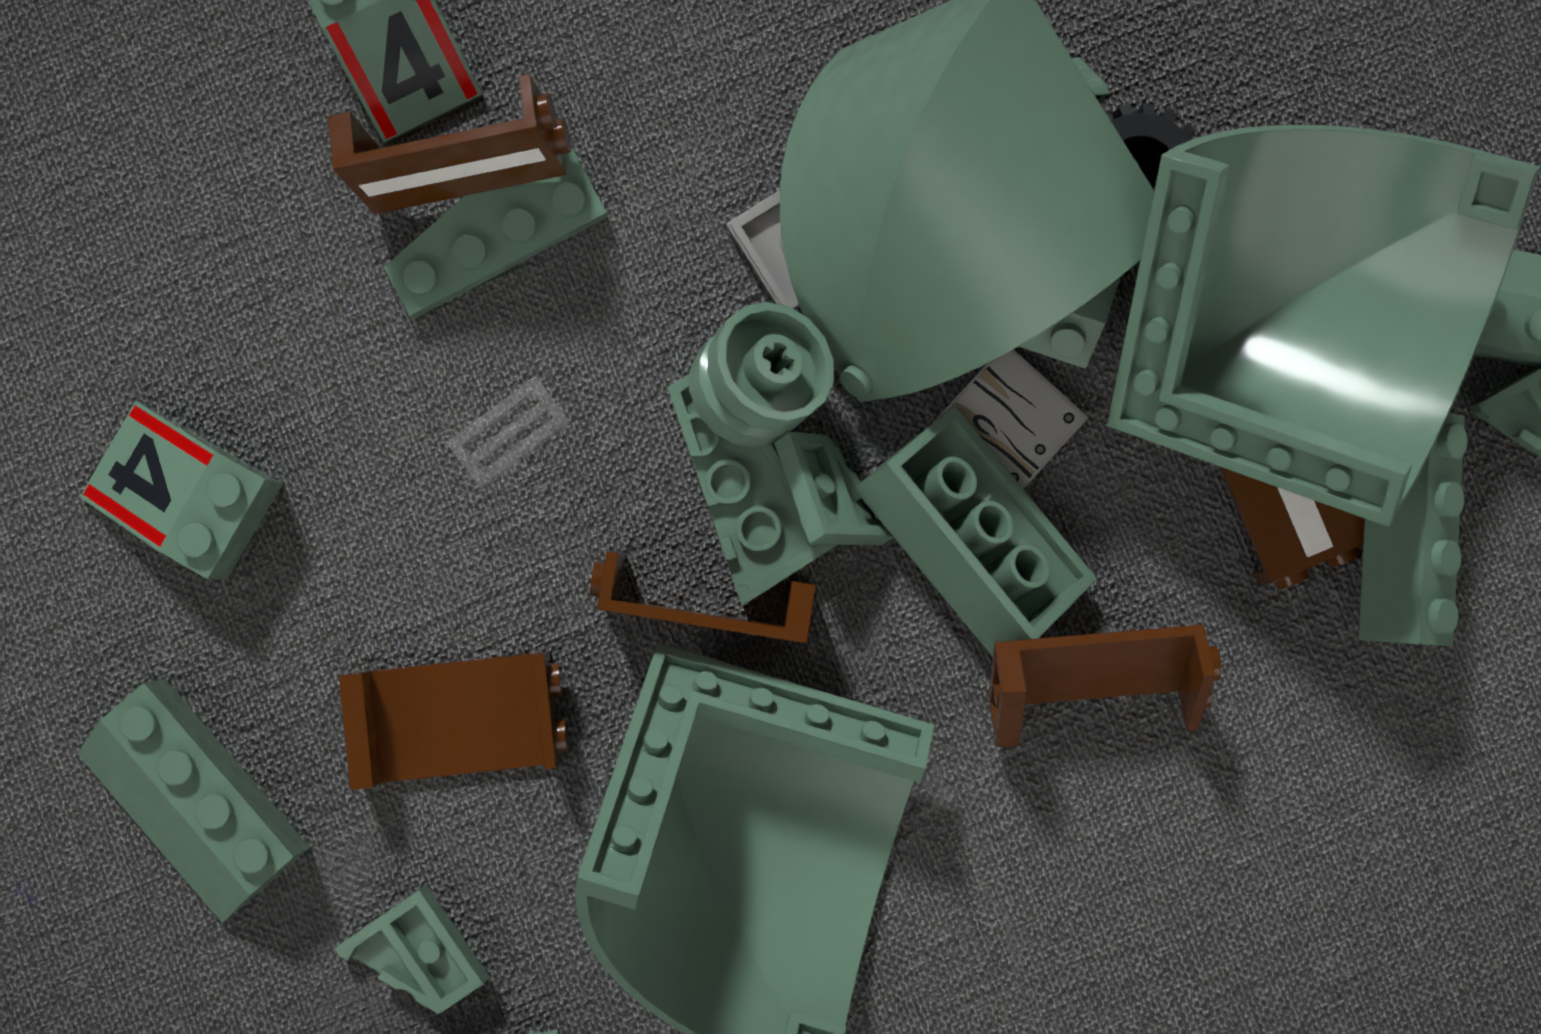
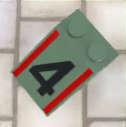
[308,0,484,146]
[80,401,283,580]

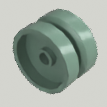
[689,302,834,448]

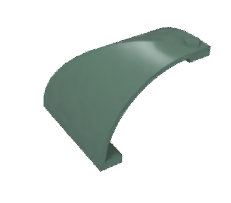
[780,0,1154,402]
[1107,125,1541,527]
[575,643,934,1034]

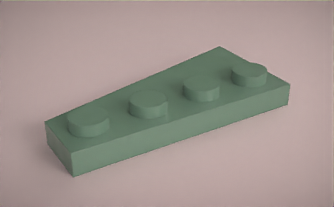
[384,148,608,319]
[667,373,836,606]

